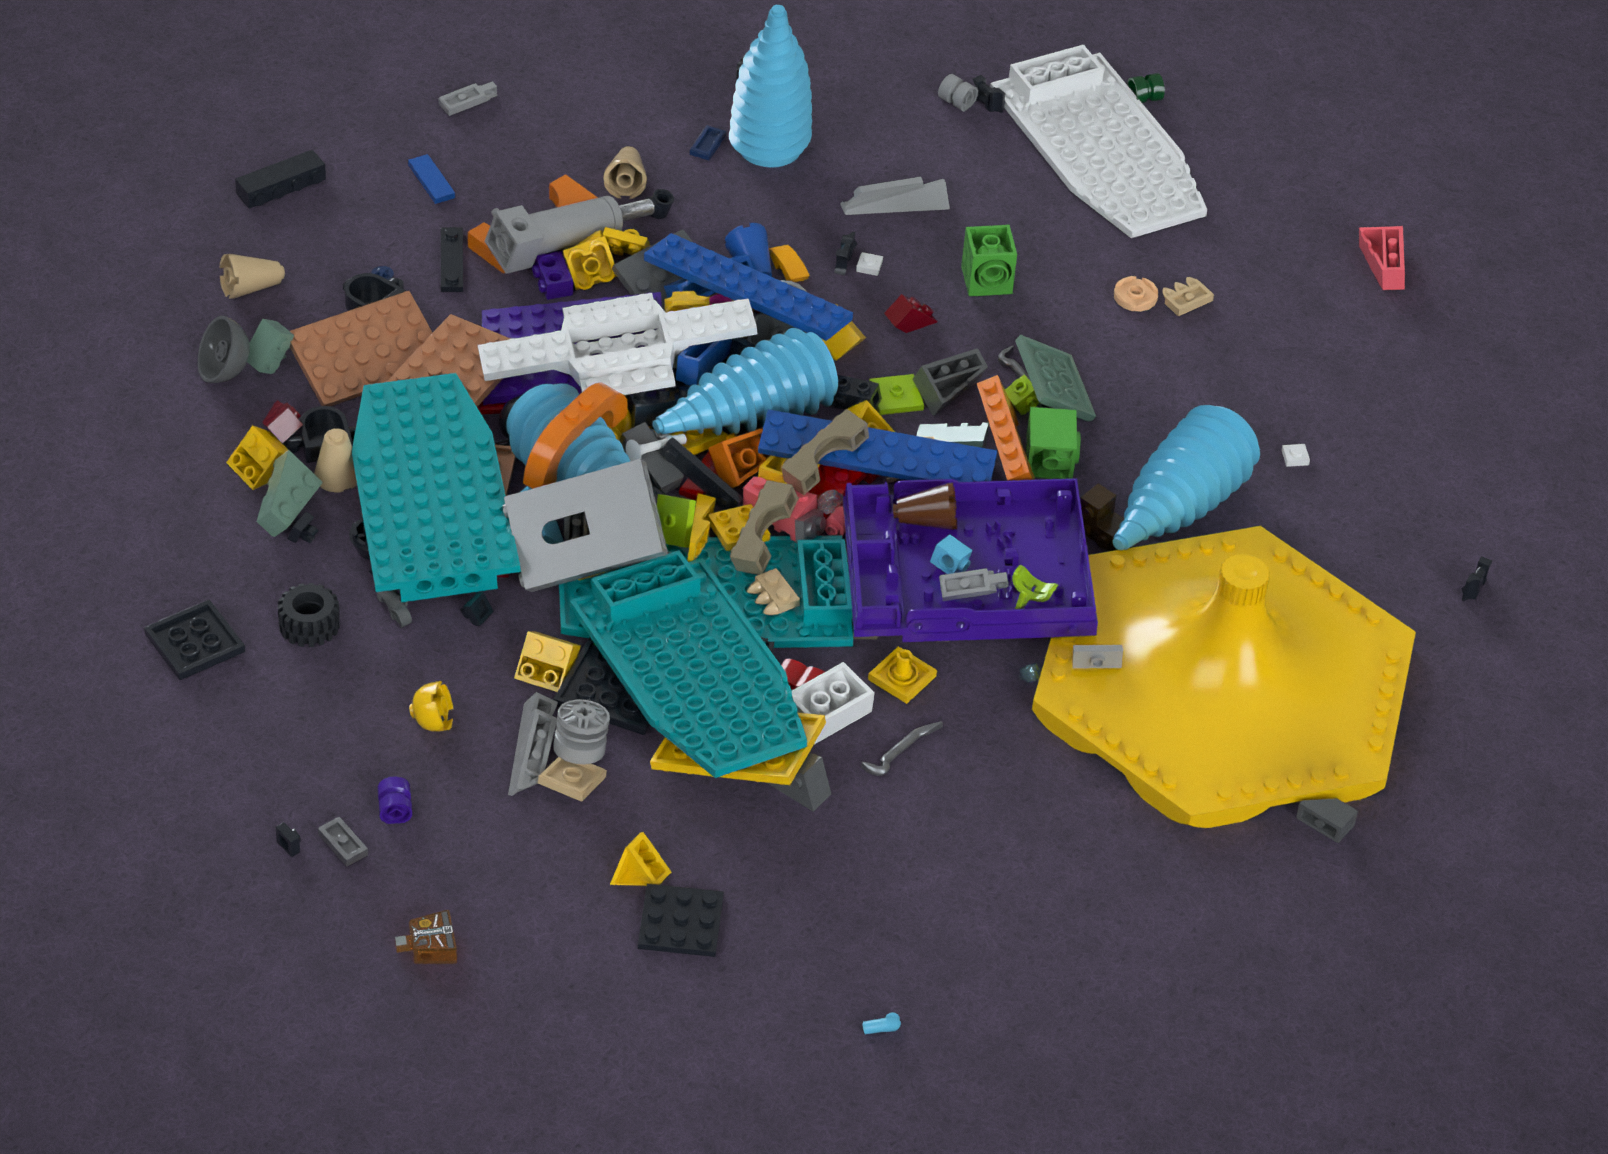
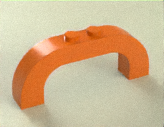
[523,382,627,489]

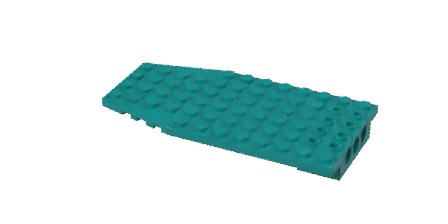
[352,373,521,602]
[559,535,853,648]
[570,550,807,778]

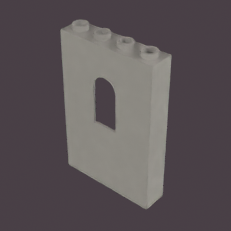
[503,459,668,592]

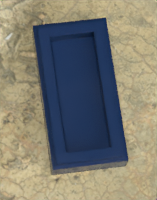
[689,125,726,161]

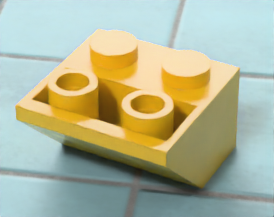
[226,425,288,490]
[514,631,581,692]

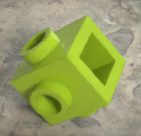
[1005,374,1039,415]

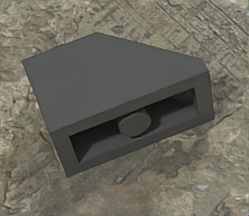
[1296,798,1358,843]

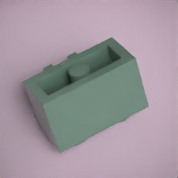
[247,319,294,374]

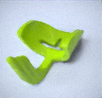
[1012,565,1058,609]

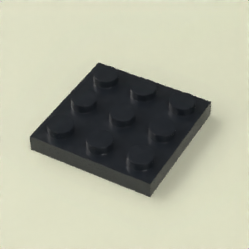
[144,599,245,680]
[638,883,724,957]

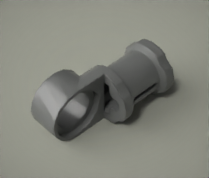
[377,589,412,628]

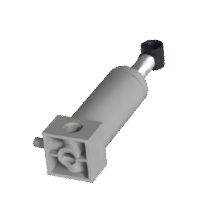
[484,189,674,274]

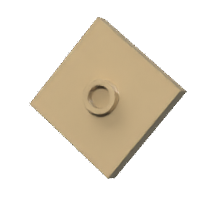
[538,757,607,802]

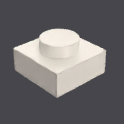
[856,252,883,276]
[1281,444,1310,466]

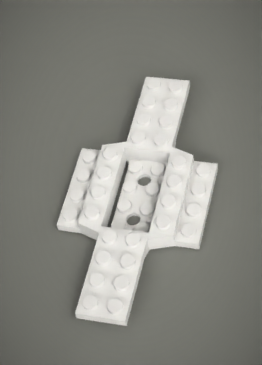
[478,293,757,395]

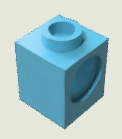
[930,535,973,574]

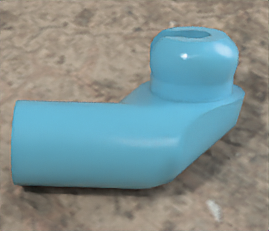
[863,1012,901,1035]

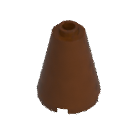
[893,482,958,530]

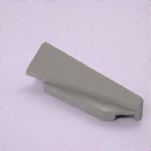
[840,177,950,215]
[508,692,558,796]

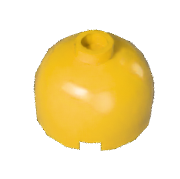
[409,681,453,732]

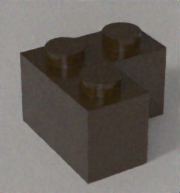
[1080,483,1124,551]

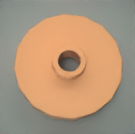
[1114,276,1158,312]

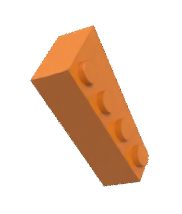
[708,428,770,488]

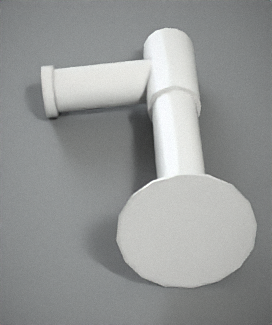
[626,432,687,461]

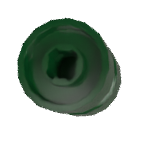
[1127,73,1165,103]

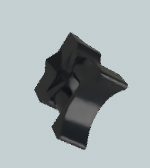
[973,75,1005,113]
[834,231,858,275]
[1461,556,1492,602]

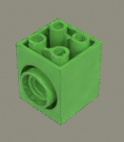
[961,225,1017,296]
[1026,407,1081,479]

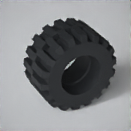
[278,583,340,647]

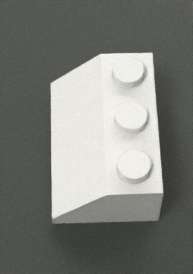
[792,662,874,744]

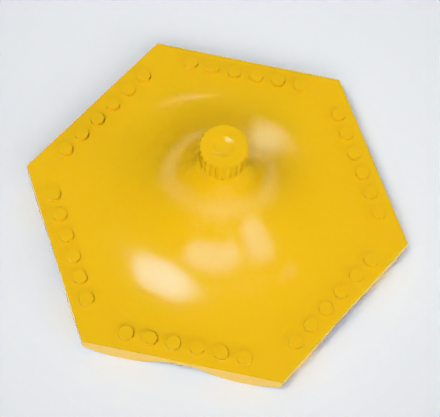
[1032,526,1416,828]

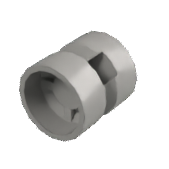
[938,74,978,111]

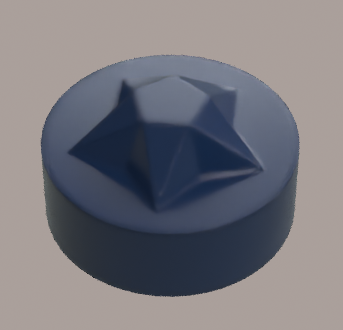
[371,266,394,280]

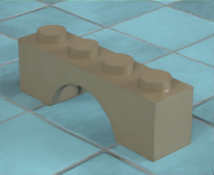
[781,409,869,495]
[730,480,799,575]

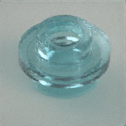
[1019,663,1042,683]

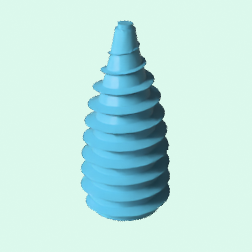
[729,5,812,167]
[653,328,838,435]
[507,384,630,482]
[1113,405,1260,551]

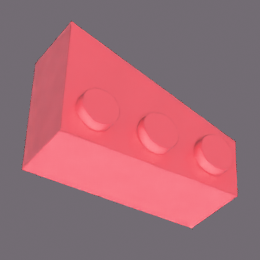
[1359,226,1405,290]
[743,477,817,542]

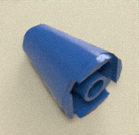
[725,223,772,277]

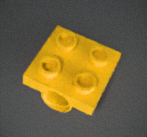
[603,227,651,256]
[707,504,770,551]

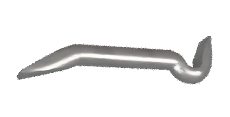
[998,346,1042,408]
[861,721,943,776]

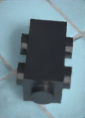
[832,375,882,410]

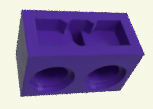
[532,251,573,300]

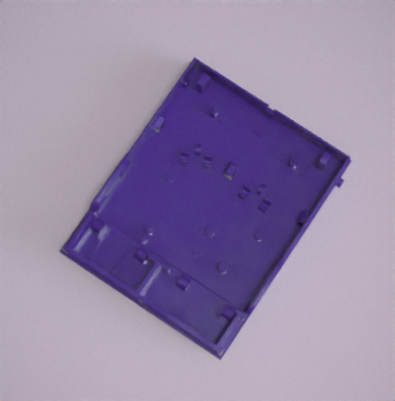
[843,478,1098,642]

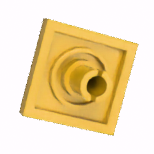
[868,646,937,704]

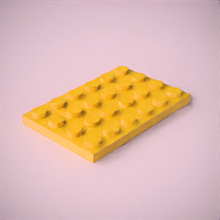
[650,712,826,785]

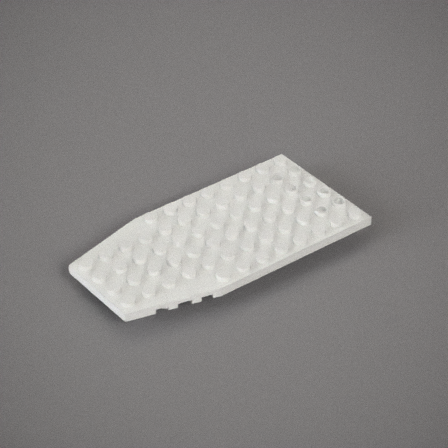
[990,45,1207,238]

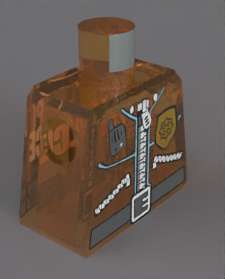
[395,910,457,964]

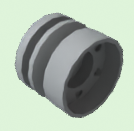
[553,699,610,765]

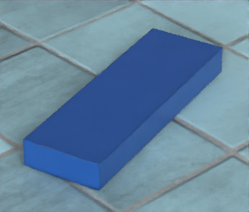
[408,154,455,204]

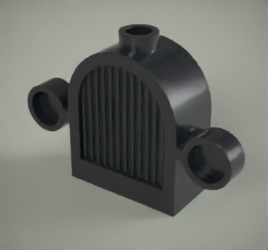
[343,273,406,311]
[283,406,356,463]

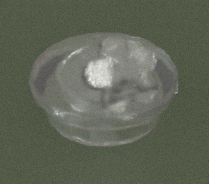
[817,490,843,514]

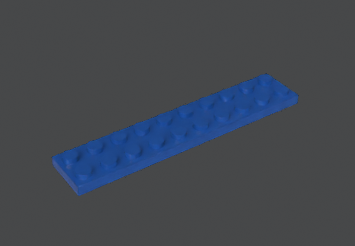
[644,233,853,341]
[758,409,997,482]

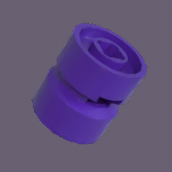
[377,776,412,824]

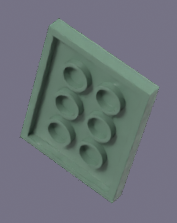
[1015,335,1096,422]

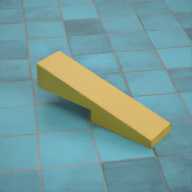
[688,493,716,562]

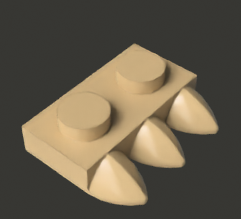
[1163,277,1214,316]
[747,568,800,615]

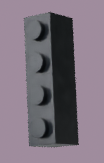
[235,150,326,209]

